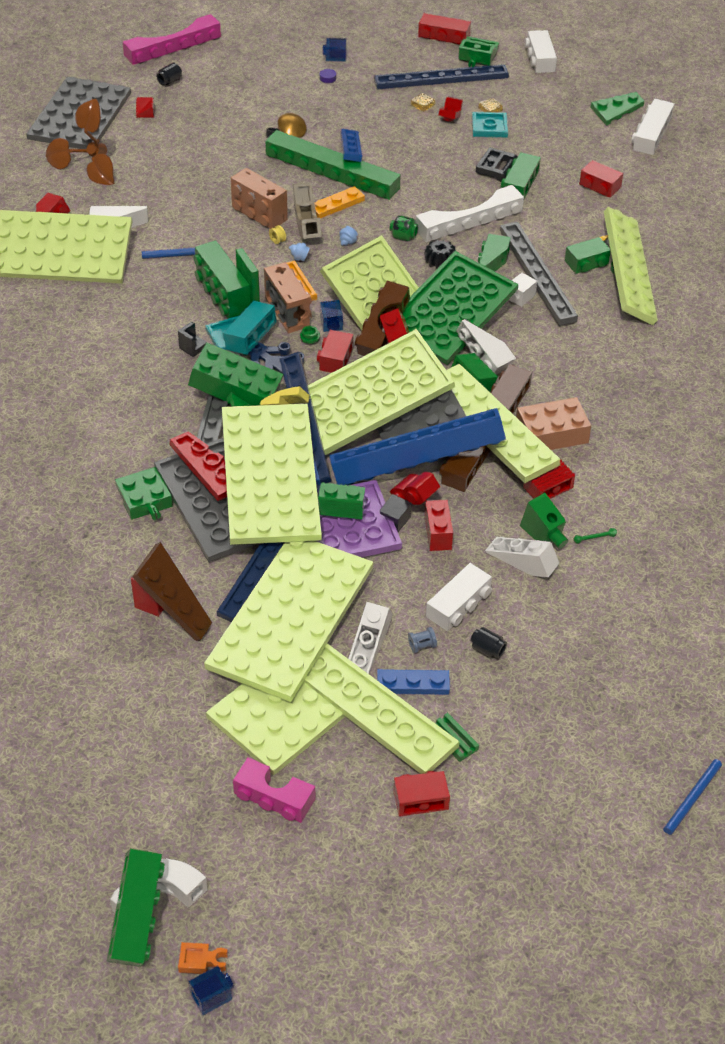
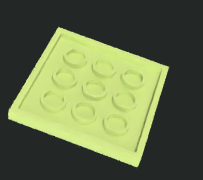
[320,235,419,331]
[206,682,345,776]

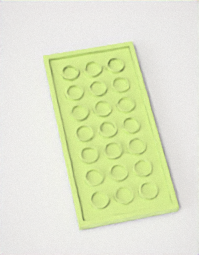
[0,210,132,284]
[308,329,456,455]
[222,404,322,545]
[204,541,373,702]

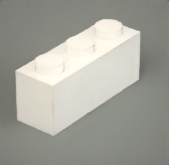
[524,30,557,73]
[426,563,492,631]

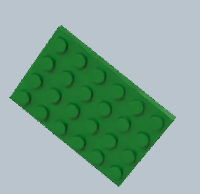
[402,251,518,365]

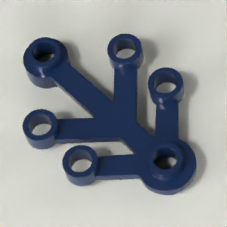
[247,342,304,374]

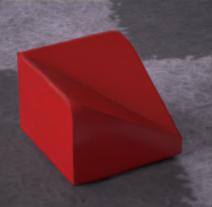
[136,97,155,118]

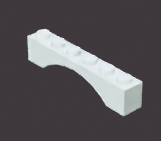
[416,185,524,242]

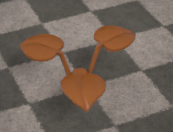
[46,99,115,185]

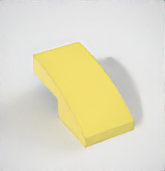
[260,386,309,405]

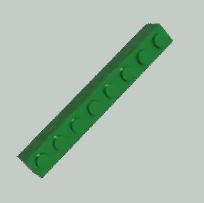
[265,130,401,200]

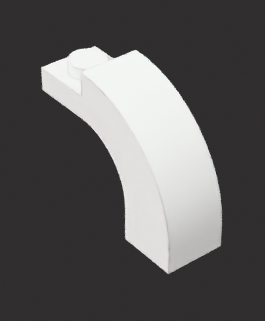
[110,859,207,913]

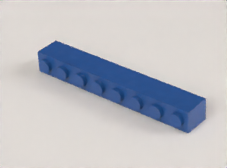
[330,408,506,486]

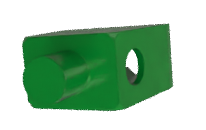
[520,493,569,549]

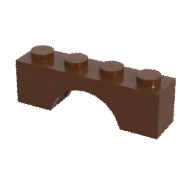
[355,280,410,356]

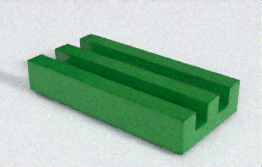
[435,712,479,762]

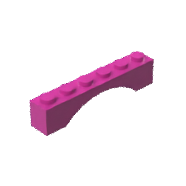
[123,14,221,65]

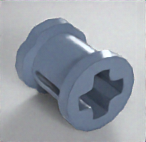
[408,627,437,653]

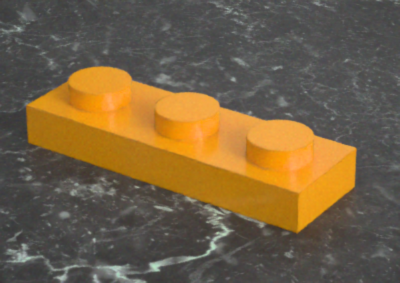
[314,186,365,219]

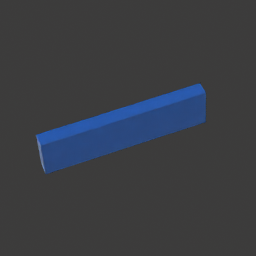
[340,128,362,162]

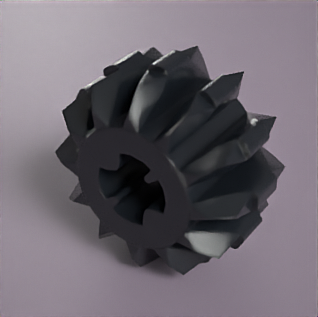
[424,239,456,269]

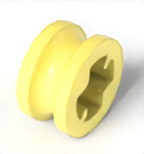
[269,225,286,244]

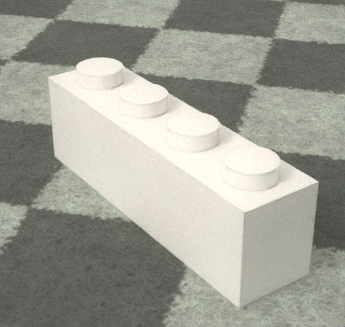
[631,99,674,155]

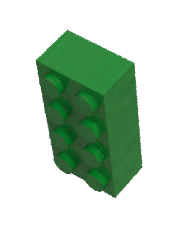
[193,240,251,319]
[188,342,283,406]

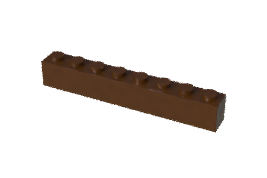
[439,364,532,492]

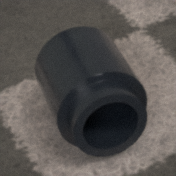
[156,63,182,85]
[470,627,507,659]

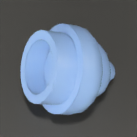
[339,226,358,246]
[289,243,309,262]

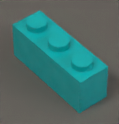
[223,301,277,355]

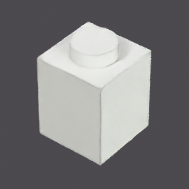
[509,273,537,307]

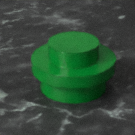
[300,326,320,344]

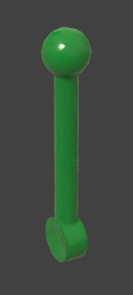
[573,528,617,544]

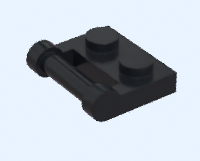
[476,147,518,182]

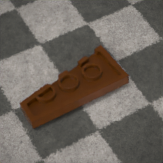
[132,542,212,641]

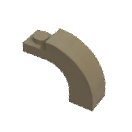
[293,182,322,239]

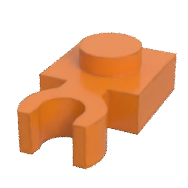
[178,942,228,974]

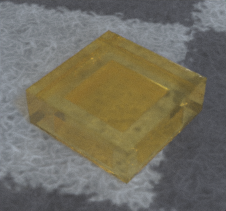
[411,93,435,112]
[479,98,503,112]

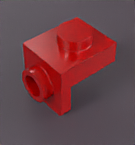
[438,97,463,121]

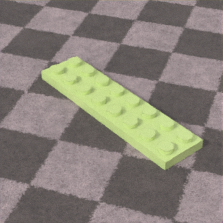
[603,207,658,325]
[446,364,560,483]
[304,644,459,774]

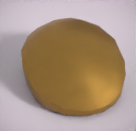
[278,113,307,138]

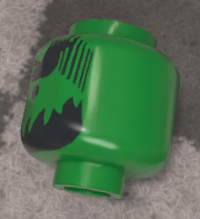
[389,215,418,241]

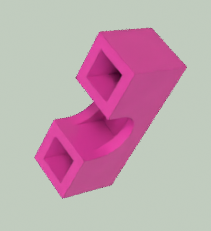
[233,757,315,823]

